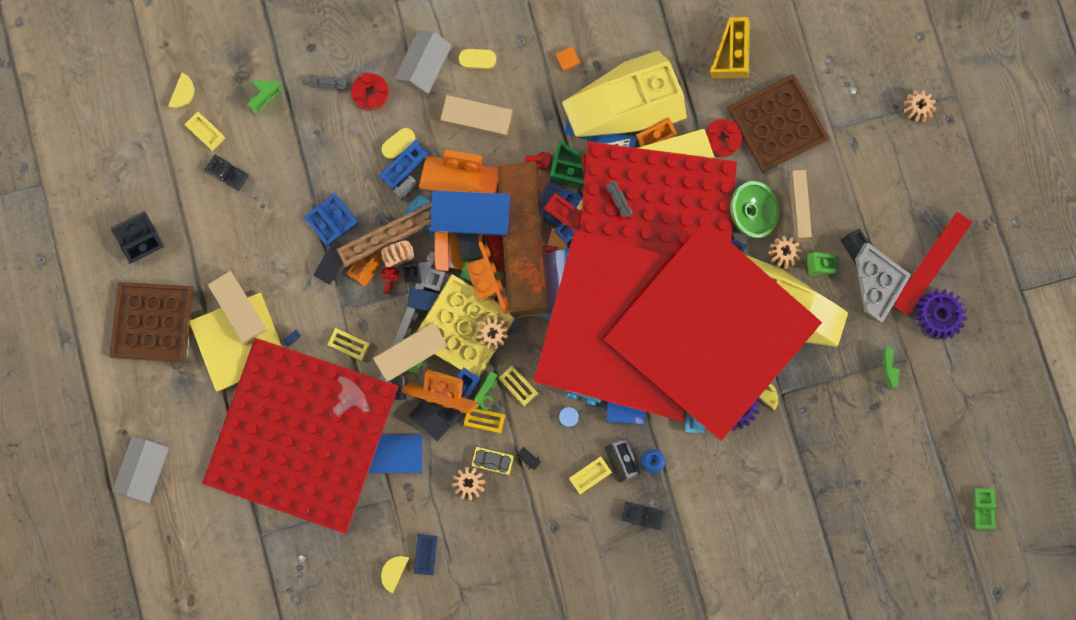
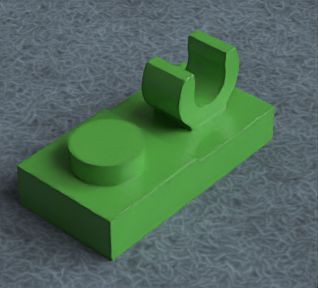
[472,371,497,410]

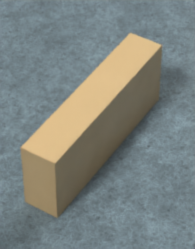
[440,95,513,138]
[789,170,812,243]
[208,271,268,345]
[373,322,447,382]

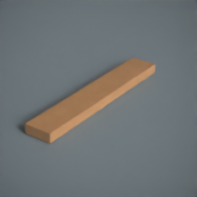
[337,202,432,267]

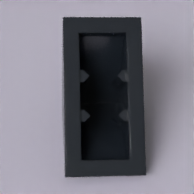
[409,402,450,441]

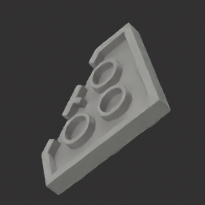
[855,243,911,323]

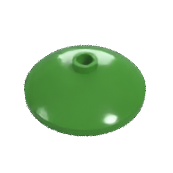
[730,181,779,238]

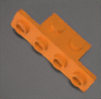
[466,241,509,315]
[402,369,478,413]

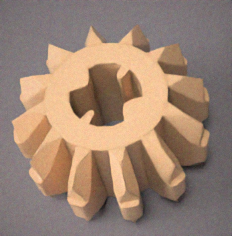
[903,90,936,123]
[769,236,802,269]
[381,241,414,267]
[475,317,508,349]
[452,467,485,500]

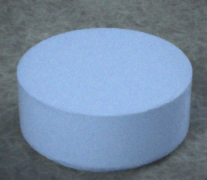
[559,407,579,427]

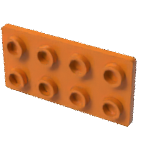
[419,149,500,193]

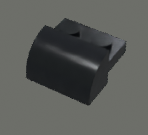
[111,211,164,264]

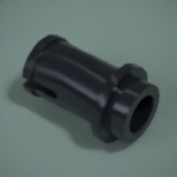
[393,376,408,400]
[516,447,541,471]

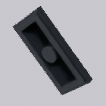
[841,229,870,265]
[403,261,431,282]
[605,438,641,483]

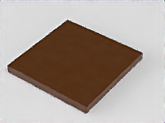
[727,74,829,173]
[109,282,194,363]

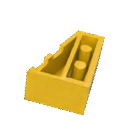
[710,17,750,79]

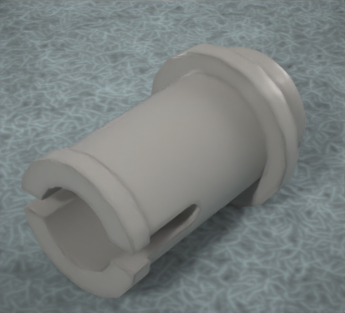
[393,176,417,200]

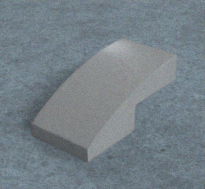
[421,268,465,292]

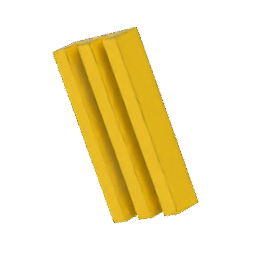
[463,408,505,434]

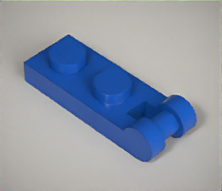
[379,140,430,190]

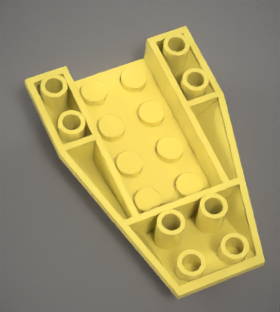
[562,50,687,137]
[746,255,848,347]

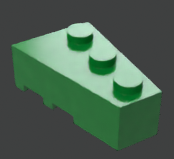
[550,140,584,189]

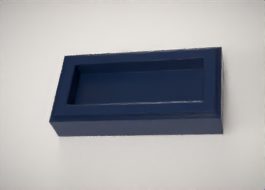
[414,534,438,575]

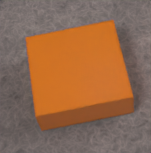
[555,46,580,72]

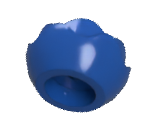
[641,449,665,473]

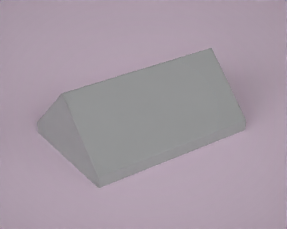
[394,30,452,95]
[112,436,169,503]

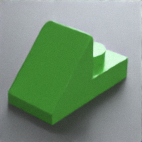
[247,81,283,114]
[806,252,838,277]

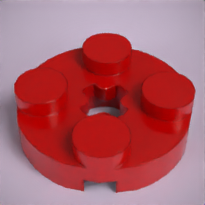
[351,72,389,111]
[705,119,742,158]

